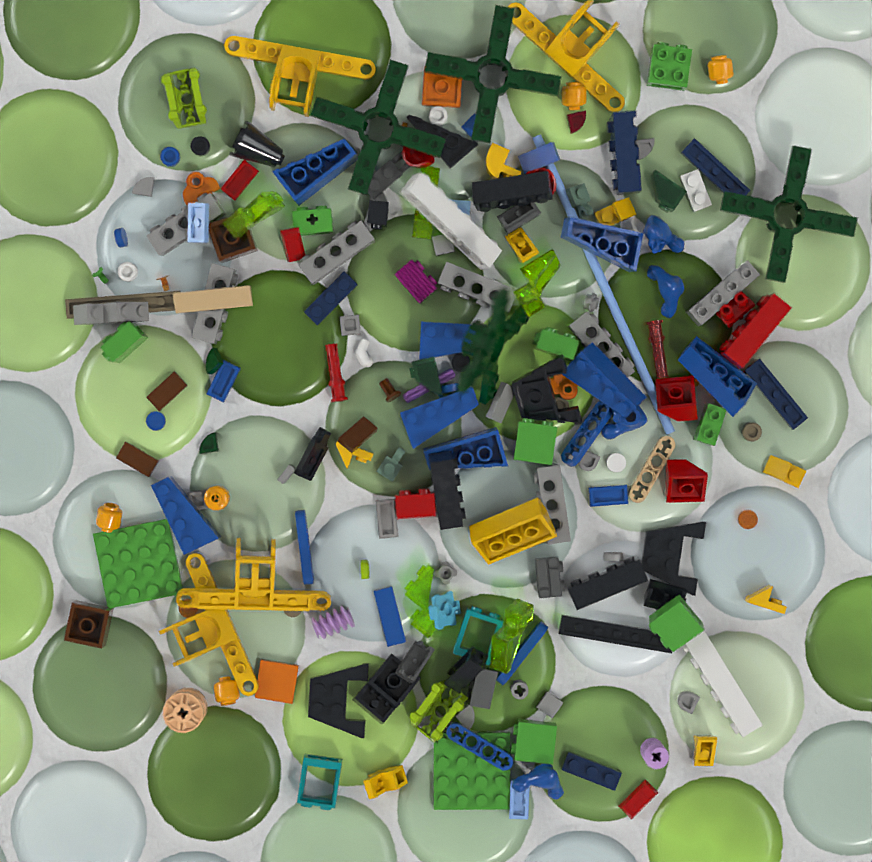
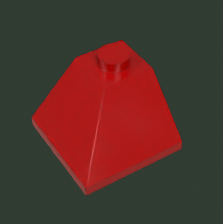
[655,376,698,422]
[665,459,708,503]

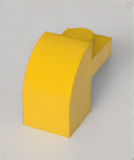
[486,143,521,179]
[363,765,408,799]

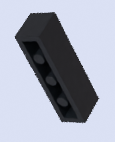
[472,171,553,212]
[428,451,466,530]
[568,556,648,610]

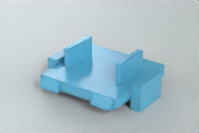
[429,591,461,630]

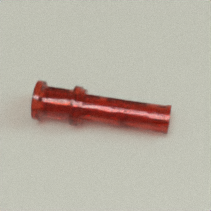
[646,320,669,379]

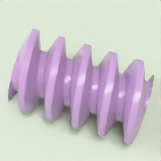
[312,606,355,639]
[640,738,669,769]

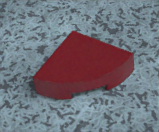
[567,110,586,134]

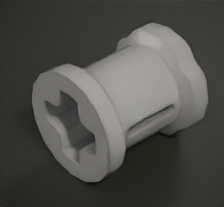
[511,679,529,699]

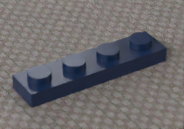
[681,138,751,195]
[744,359,808,430]

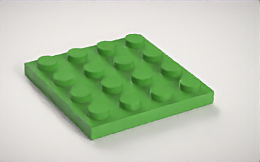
[93,519,183,608]
[434,732,510,810]

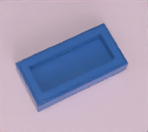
[518,142,560,174]
[207,360,241,402]
[588,485,629,507]

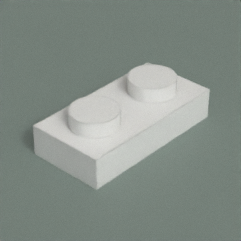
[679,169,712,212]

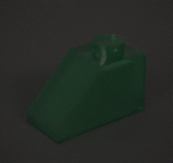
[651,170,687,213]
[409,357,443,398]

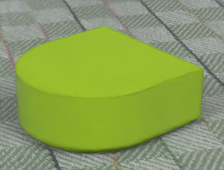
[361,560,370,579]

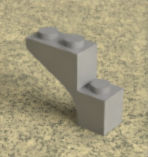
[73,302,149,325]

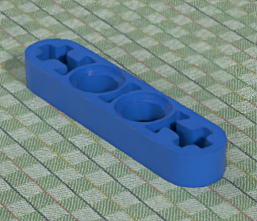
[561,401,613,467]
[295,510,314,585]
[496,621,548,685]
[446,722,513,771]

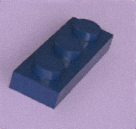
[304,271,358,326]
[561,751,622,791]

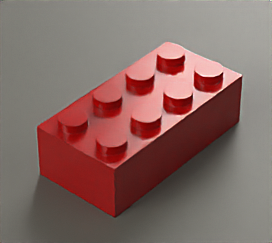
[719,293,792,369]

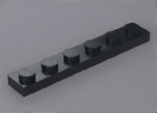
[558,614,672,654]

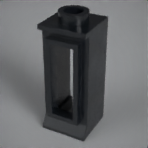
[444,646,488,694]

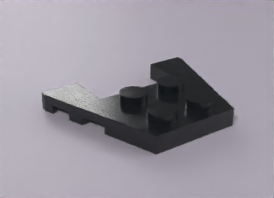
[511,355,582,425]
[641,521,706,596]
[308,663,369,738]

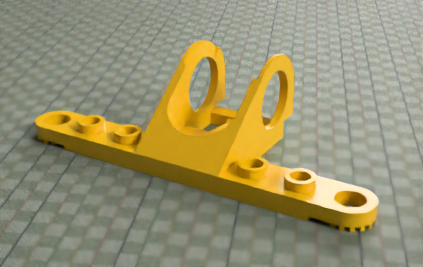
[508,0,625,113]
[224,36,376,117]
[176,538,331,611]
[158,553,259,696]

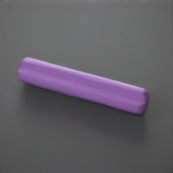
[403,368,456,403]

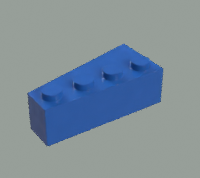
[272,138,358,206]
[561,217,644,272]
[419,322,476,361]
[678,336,757,417]
[562,342,647,418]
[400,387,479,449]
[423,427,509,470]
[151,476,221,555]

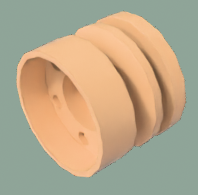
[163,688,207,733]

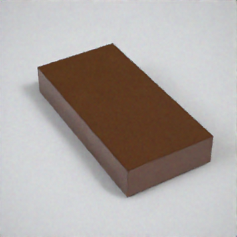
[146,371,188,411]
[338,416,378,453]
[116,442,159,477]

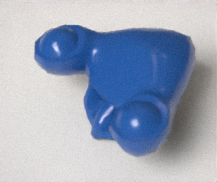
[643,215,685,253]
[647,265,684,318]
[601,406,648,440]
[512,764,564,800]

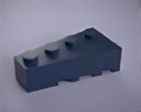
[606,110,642,195]

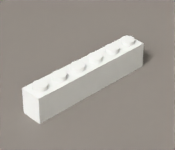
[399,172,502,270]
[682,631,762,737]

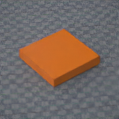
[422,66,462,108]
[255,659,299,704]

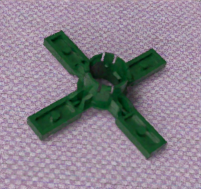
[424,5,562,144]
[311,59,446,196]
[720,145,858,283]
[457,287,530,405]

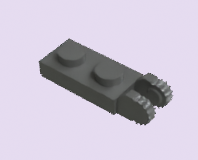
[368,151,410,200]

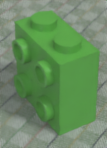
[647,42,692,91]
[100,322,148,363]
[532,327,579,361]
[513,418,557,465]
[648,595,704,652]
[511,719,557,765]

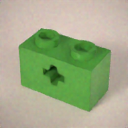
[292,205,334,236]
[693,403,726,446]

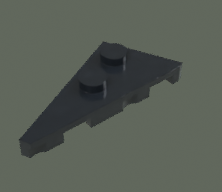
[407,115,478,169]

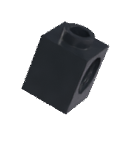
[367,200,389,230]

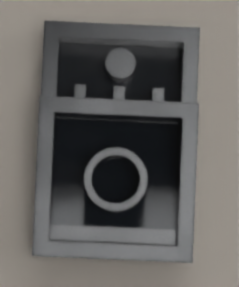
[352,653,421,724]

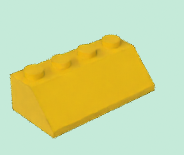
[469,497,557,565]

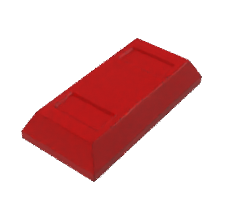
[220,160,259,201]
[280,227,306,262]
[619,779,659,820]

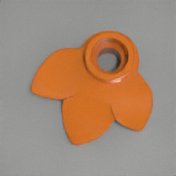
[183,172,220,205]
[550,374,578,400]

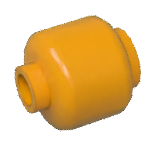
[707,55,734,84]
[561,82,587,110]
[204,485,230,511]
[96,503,123,533]
[214,676,240,706]

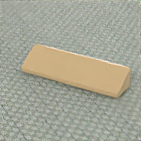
[173,286,253,314]

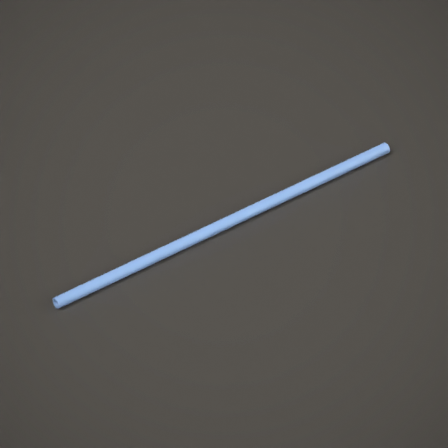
[532,134,675,435]

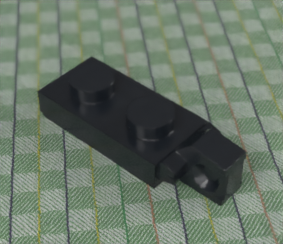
[294,427,331,481]

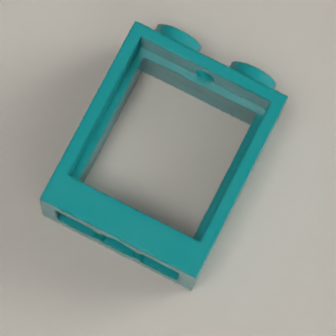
[453,606,504,665]
[297,754,343,810]

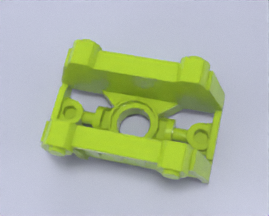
[161,67,207,129]
[409,680,468,743]

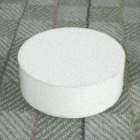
[429,106,448,126]
[118,262,138,282]
[606,453,626,472]

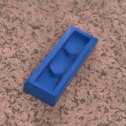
[374,586,406,647]

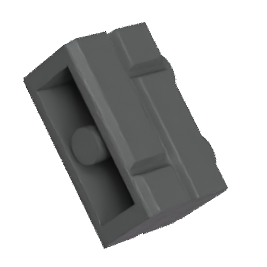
[535,557,565,598]

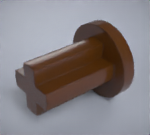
[379,378,401,403]

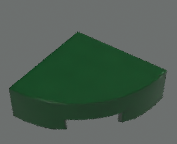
[206,347,224,375]
[199,432,219,454]

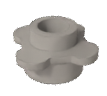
[584,293,599,313]
[434,561,457,585]

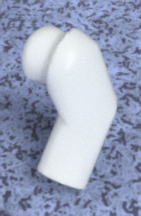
[356,339,373,367]

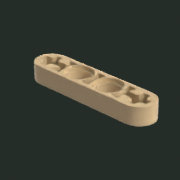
[628,436,675,503]

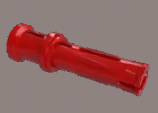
[325,343,348,403]

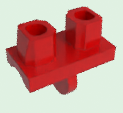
[715,291,755,328]

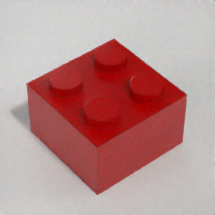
[395,488,436,519]

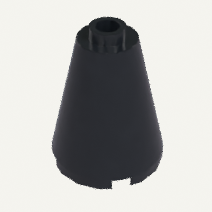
[229,120,285,167]

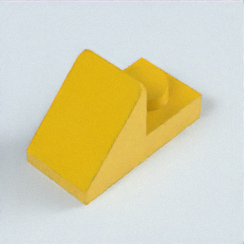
[594,197,637,226]
[505,227,539,263]
[336,441,374,469]
[763,455,806,488]
[744,585,787,614]
[693,735,717,766]

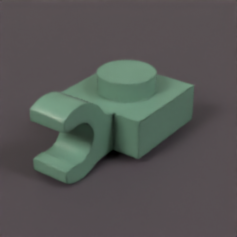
[566,183,594,219]
[376,447,405,482]

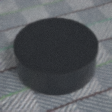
[191,136,210,156]
[451,353,470,372]

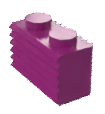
[394,259,437,304]

